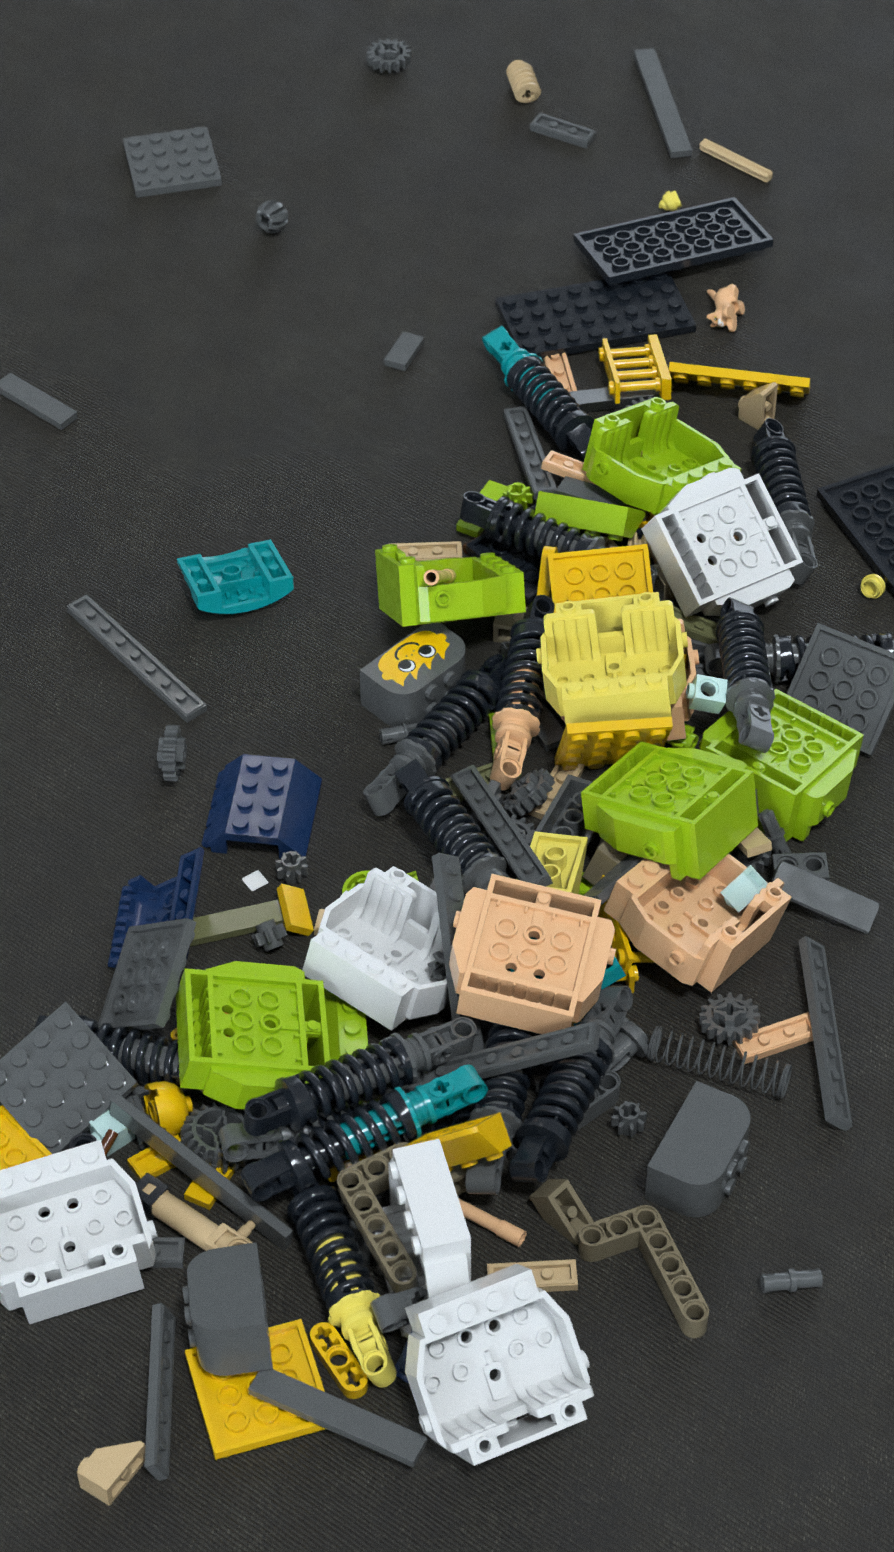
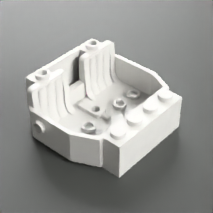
[641,468,803,618]
[302,866,450,1031]
[372,1139,471,1338]
[0,1140,158,1324]
[405,1264,594,1466]

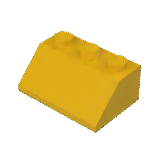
[403,1112,512,1171]

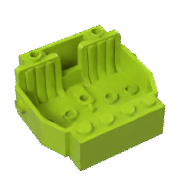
[582,397,742,515]
[375,544,526,627]
[699,689,864,842]
[581,741,758,881]
[176,961,330,1109]

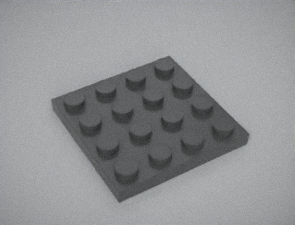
[122,126,222,198]
[787,623,894,756]
[98,918,197,1031]
[0,1001,139,1154]

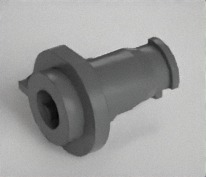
[607,1016,649,1072]

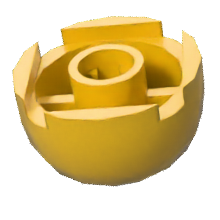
[144,1081,193,1136]

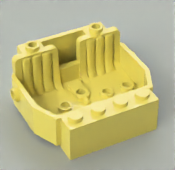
[536,592,688,724]

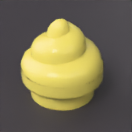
[658,190,682,212]
[861,574,886,599]

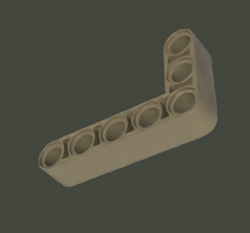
[337,1142,419,1293]
[578,1205,709,1338]

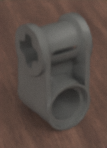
[370,1287,428,1333]

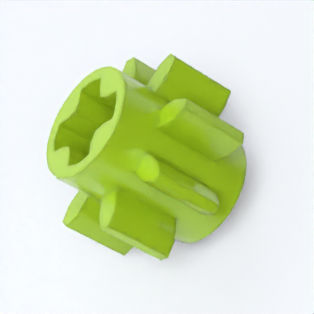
[503,482,533,511]
[667,723,699,748]

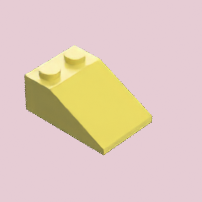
[530,831,588,894]

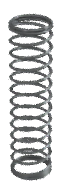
[647,1026,792,1099]

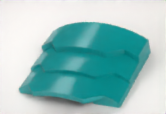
[177,539,294,614]

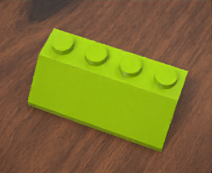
[534,491,646,542]
[324,988,368,1060]

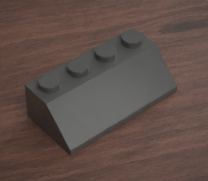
[528,774,595,846]

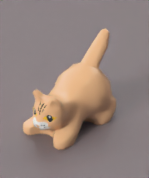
[707,284,745,332]

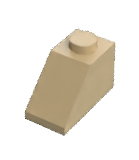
[738,382,778,430]
[77,1441,145,1506]

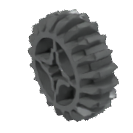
[180,1102,251,1174]

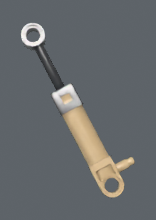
[69,1133,255,1251]

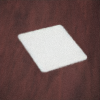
[242,870,268,891]

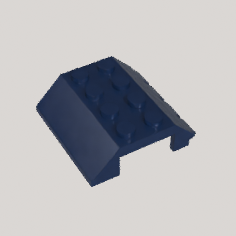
[202,754,322,859]
[108,847,204,968]

